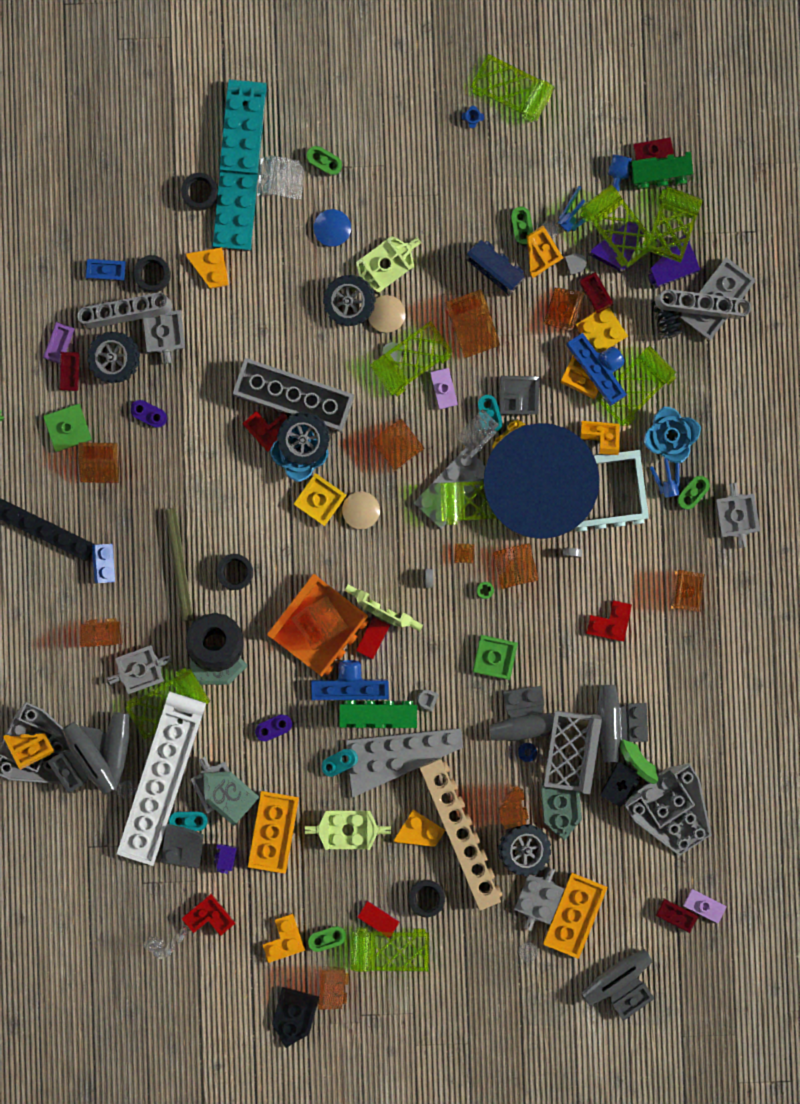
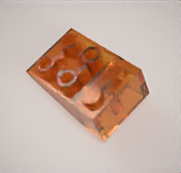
[445,289,500,359]

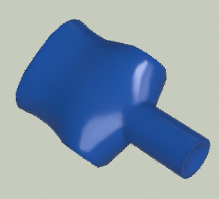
[608,154,632,191]

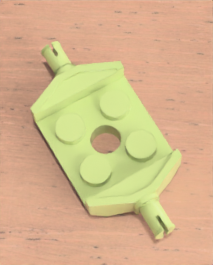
[349,236,421,294]
[344,584,423,632]
[305,811,391,850]

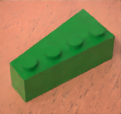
[339,700,417,728]

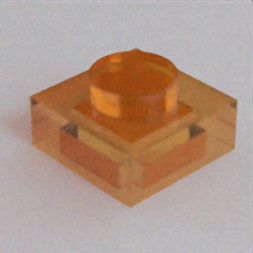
[454,543,475,563]

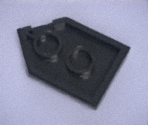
[272,987,319,1048]

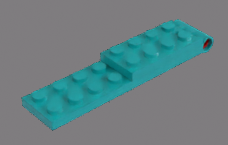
[213,79,267,251]

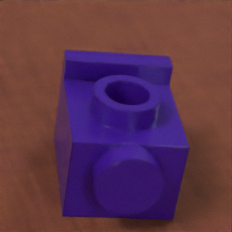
[214,843,237,874]

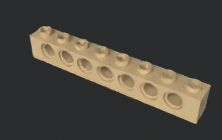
[419,758,503,911]

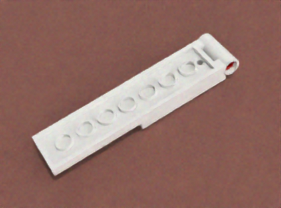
[117,691,206,866]

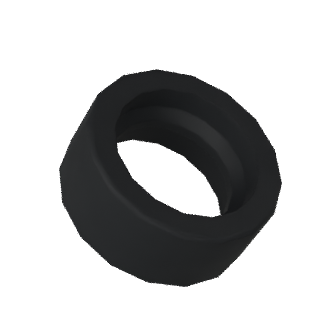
[181,172,218,211]
[134,255,171,293]
[217,554,253,590]
[409,880,445,917]

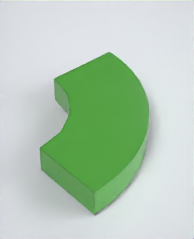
[620,739,659,784]

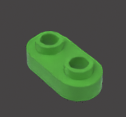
[307,146,342,176]
[511,206,533,245]
[678,476,710,510]
[308,926,346,952]

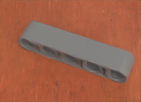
[655,289,751,319]
[77,292,173,329]

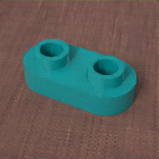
[478,395,502,433]
[321,749,358,777]
[169,811,208,831]

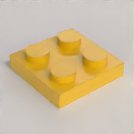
[575,307,628,353]
[293,473,347,526]

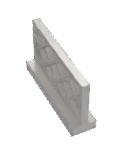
[544,711,602,794]

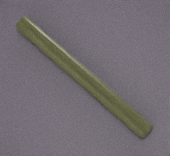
[165,508,193,621]

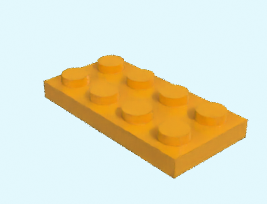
[248,791,299,874]
[543,872,608,959]

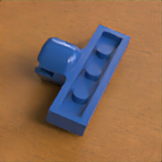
[566,333,627,406]
[311,660,389,700]

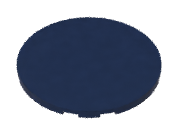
[484,423,600,539]

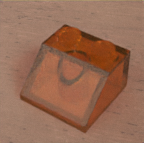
[371,419,425,472]
[80,618,123,647]
[318,966,349,1010]

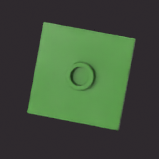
[43,404,92,453]
[472,635,518,680]

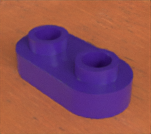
[130,400,167,428]
[255,714,292,741]

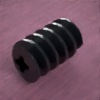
[651,298,683,340]

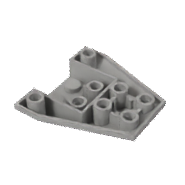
[0,702,70,784]
[625,763,712,856]

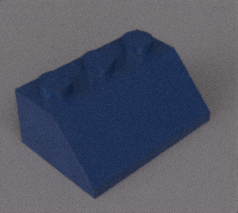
[466,240,525,296]

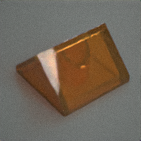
[544,287,585,333]
[493,543,539,589]
[671,570,705,612]

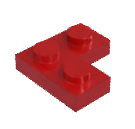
[242,411,288,452]
[586,600,632,642]
[181,893,236,936]

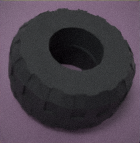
[186,613,244,672]

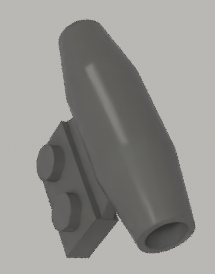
[597,685,648,762]
[489,686,567,741]
[80,712,129,790]
[47,722,117,795]
[581,949,655,1021]

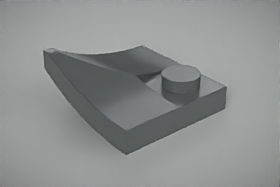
[500,376,540,415]
[161,824,204,868]

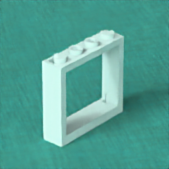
[574,450,649,532]

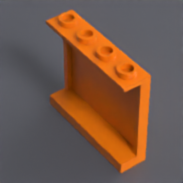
[267,574,369,677]

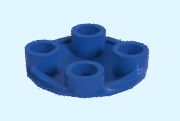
[313,209,351,247]

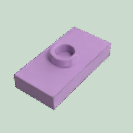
[430,368,458,410]
[683,889,727,923]

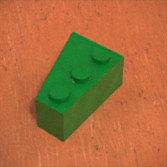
[630,151,694,189]

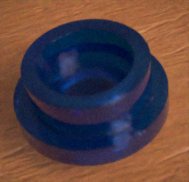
[518,743,537,762]

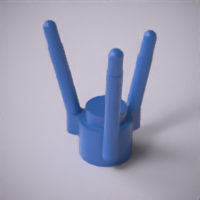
[557,186,600,232]
[650,458,681,498]

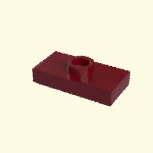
[633,137,674,160]
[579,272,614,313]
[59,352,79,391]
[655,898,699,933]

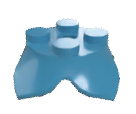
[644,406,701,463]
[270,425,329,482]

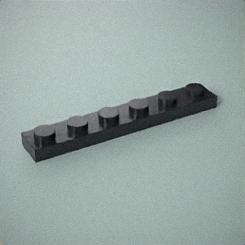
[0,498,95,561]

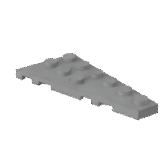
[346,728,463,798]

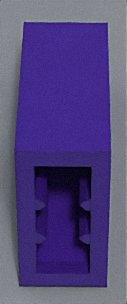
[589,221,646,273]
[648,234,700,289]

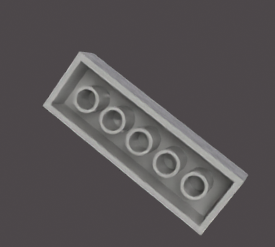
[233,358,355,433]

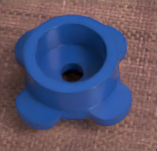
[462,105,484,128]

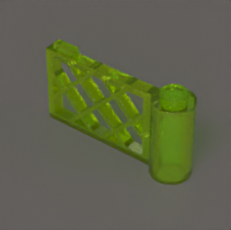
[470,54,555,123]
[580,185,658,268]
[642,186,703,263]
[370,321,453,397]
[596,345,677,426]
[440,481,498,525]
[125,667,210,740]
[351,927,429,972]

